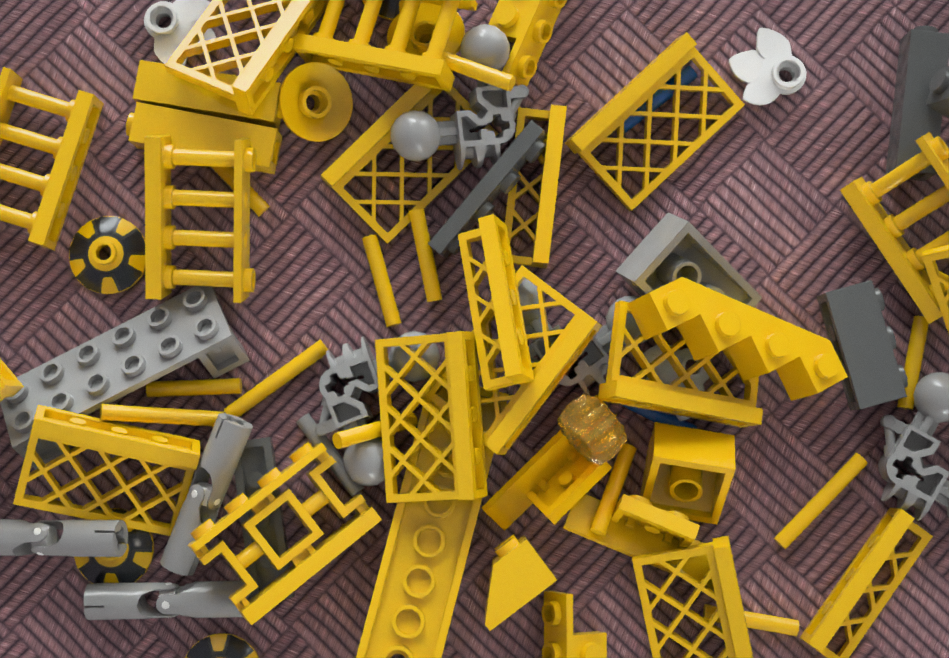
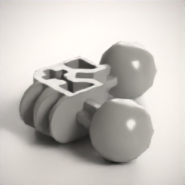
[391,24,529,170]
[518,278,648,398]
[315,331,440,487]
[878,372,949,521]

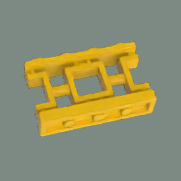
[187,442,382,625]

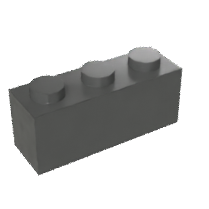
[817,280,908,410]

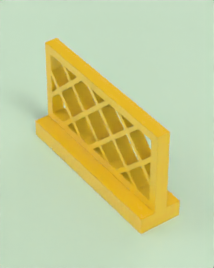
[165,0,329,116]
[564,32,745,211]
[320,85,498,244]
[426,265,602,455]
[598,301,763,427]
[375,331,488,503]
[13,405,200,536]
[632,535,754,658]

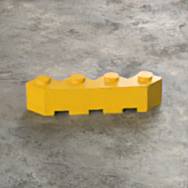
[627,277,848,401]

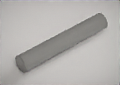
[296,413,365,497]

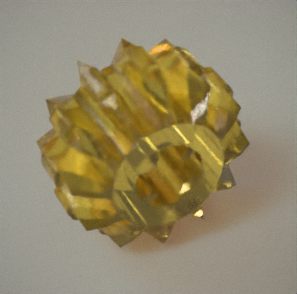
[558,394,627,465]

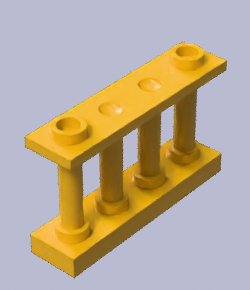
[293,0,478,92]
[0,67,104,251]
[840,132,949,324]
[144,135,257,303]

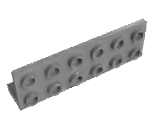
[0,286,250,469]

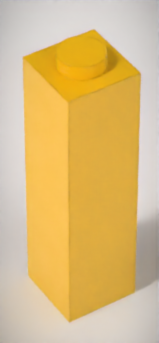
[133,60,283,130]
[126,102,282,175]

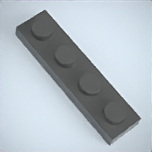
[428,120,547,258]
[234,437,295,599]

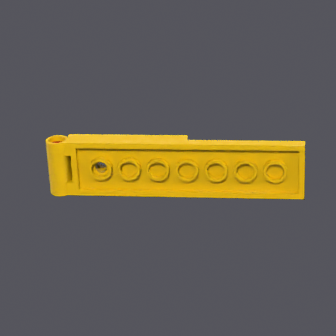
[356,377,509,658]

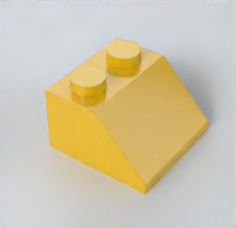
[640,422,736,525]
[484,534,557,631]

